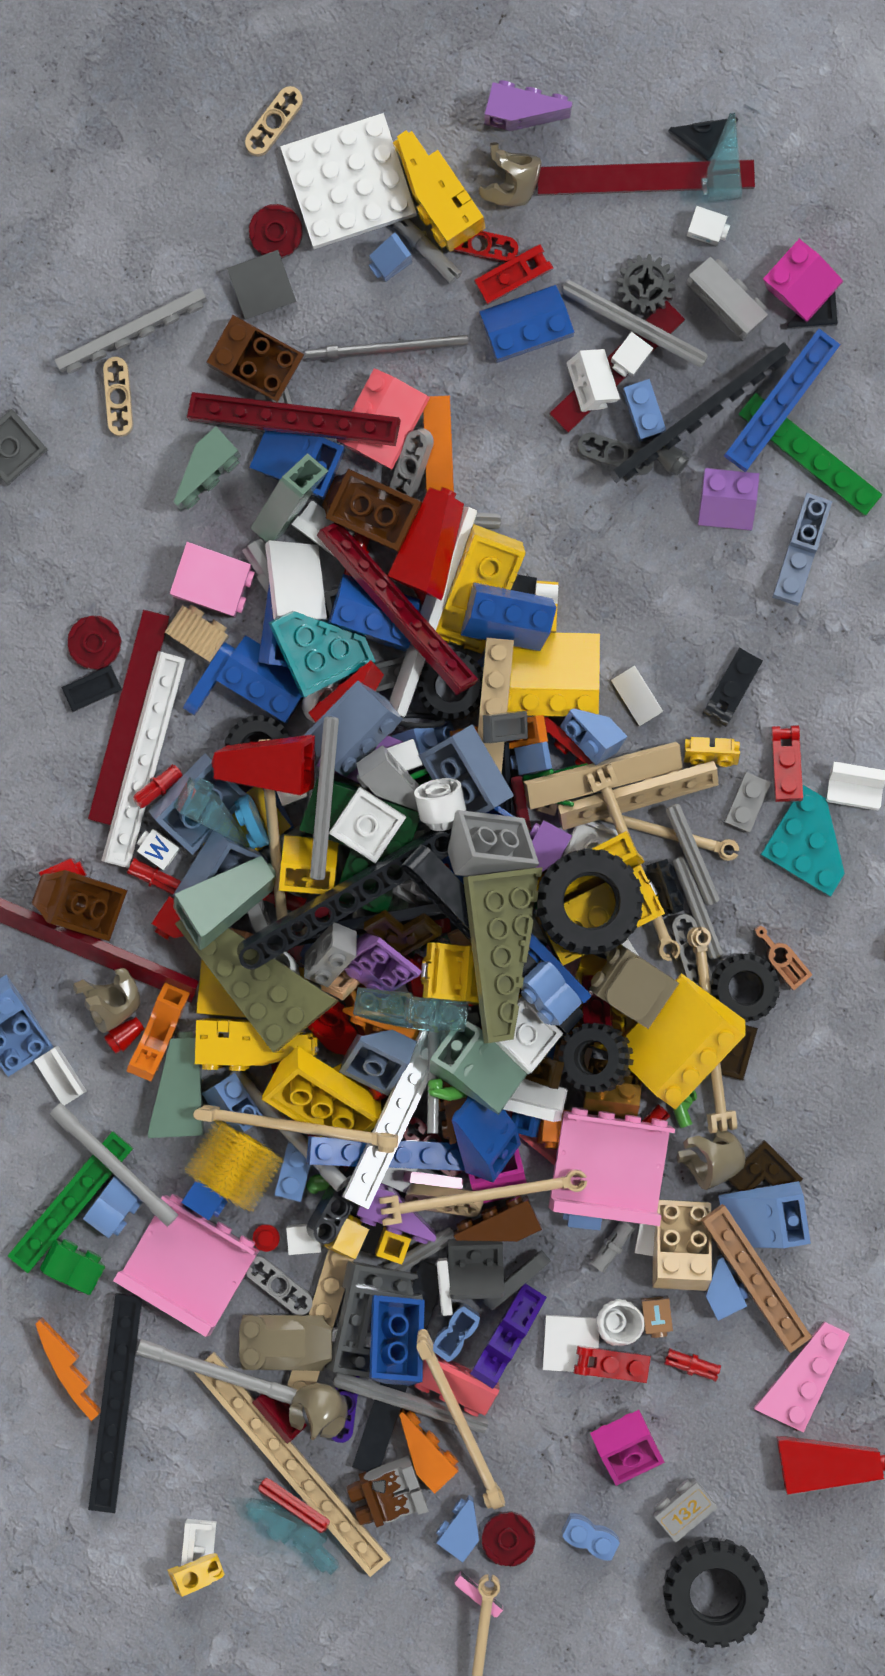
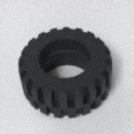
[536,848,644,955]
[663,1538,769,1648]

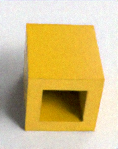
[324,1215,369,1259]
[375,1226,411,1265]

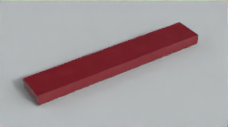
[549,300,685,433]

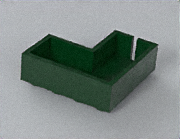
[299,773,420,914]

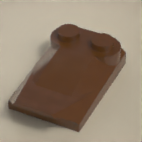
[322,469,422,552]
[32,870,128,941]

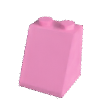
[170,542,255,618]

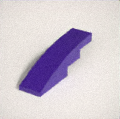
[470,1283,547,1389]

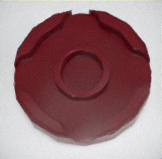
[249,204,303,259]
[67,616,122,670]
[482,1511,536,1567]

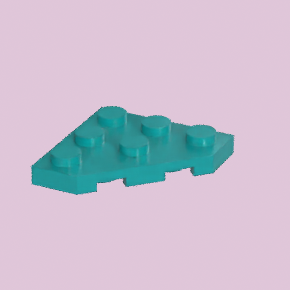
[269,611,376,697]
[760,785,845,897]

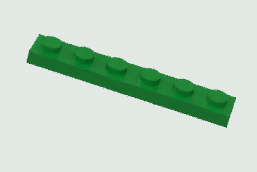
[738,393,883,517]
[8,1131,134,1273]

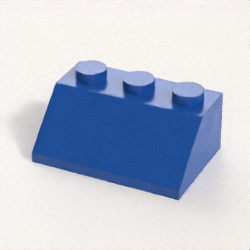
[479,285,575,363]
[327,574,420,651]
[461,582,557,651]
[216,635,303,724]
[369,1295,425,1386]

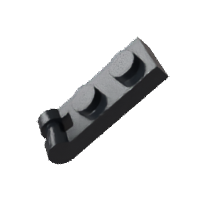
[702,647,763,727]

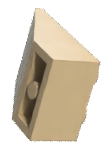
[653,1200,712,1291]

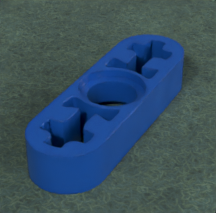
[183,642,235,716]

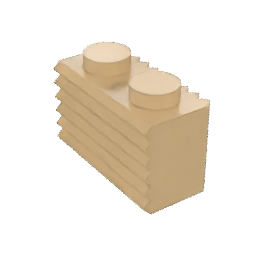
[165,605,229,663]

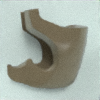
[479,142,541,207]
[73,968,140,1033]
[676,1125,745,1190]
[289,1383,348,1440]

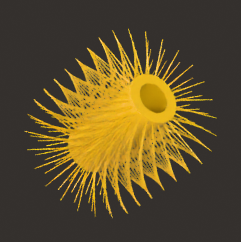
[184,1120,283,1211]

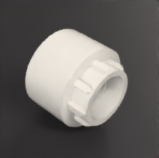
[414,778,466,831]

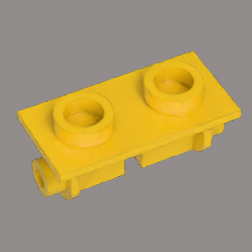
[684,737,740,767]

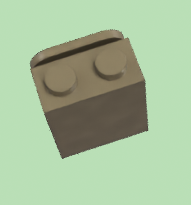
[589,944,679,1029]

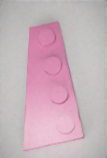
[754,1321,850,1433]

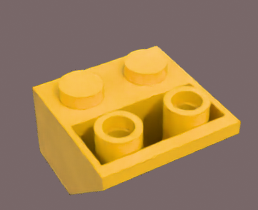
[279,835,339,894]

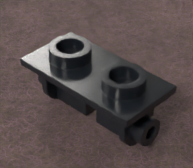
[645,859,684,917]

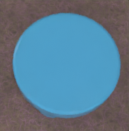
[234,794,269,849]

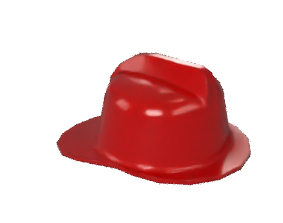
[308,1002,357,1055]

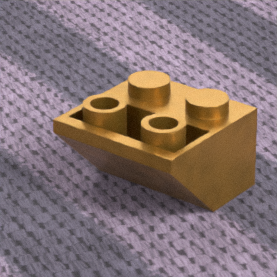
[583,1058,642,1119]

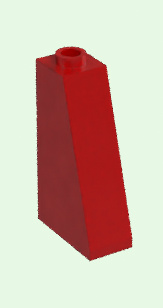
[387,487,464,600]
[212,735,315,796]
[776,1436,885,1495]

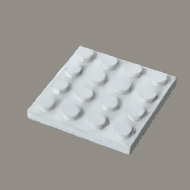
[280,113,417,249]

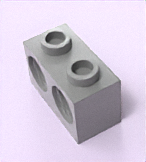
[304,923,357,987]

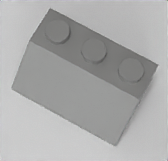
[686,257,768,341]
[448,810,539,876]

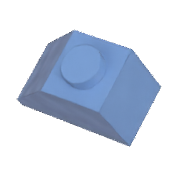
[368,232,412,282]
[510,742,552,776]

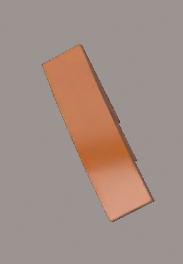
[423,395,454,492]
[35,1317,101,1421]

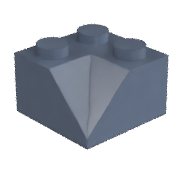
[339,1030,417,1096]

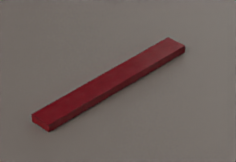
[537,160,755,196]
[186,392,401,446]
[316,523,478,695]
[88,609,170,825]
[0,898,199,1002]

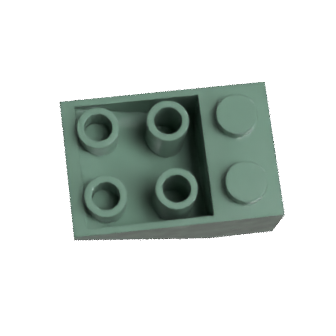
[174,426,241,511]
[430,1017,527,1115]

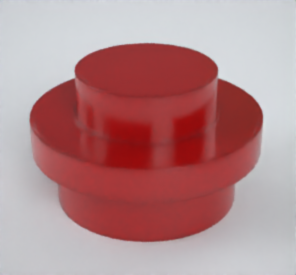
[253,1224,280,1252]

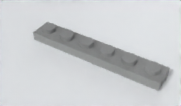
[55,288,207,374]

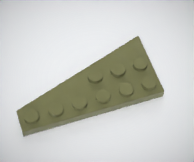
[463,867,542,1043]
[175,919,339,1053]

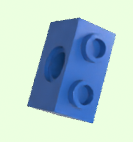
[181,1176,228,1220]

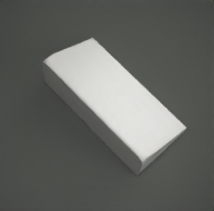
[611,665,663,726]

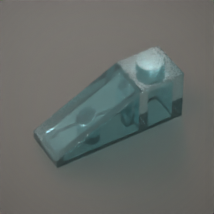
[701,113,742,202]
[174,777,250,848]

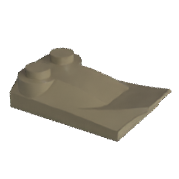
[239,1314,332,1371]

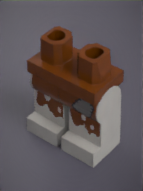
[346,1455,429,1528]

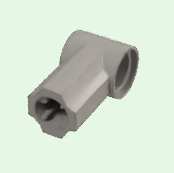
[242,538,269,594]

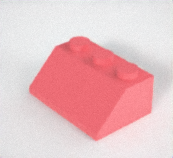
[336,368,430,470]
[414,1353,500,1417]

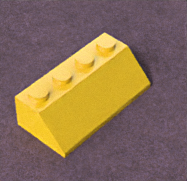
[262,1046,381,1137]

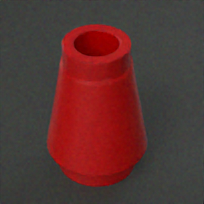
[103,1016,145,1054]

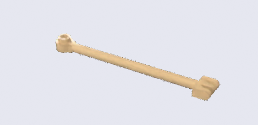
[258,739,292,930]
[586,764,680,961]
[536,800,739,861]
[687,927,737,1134]
[193,1105,399,1153]
[379,1169,587,1226]
[417,1329,505,1510]
[472,1574,500,1676]

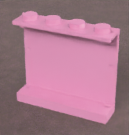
[548,1107,675,1226]
[113,1194,259,1337]

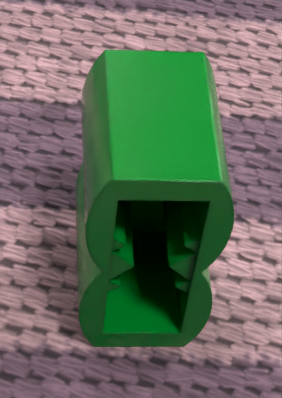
[40,1239,106,1295]

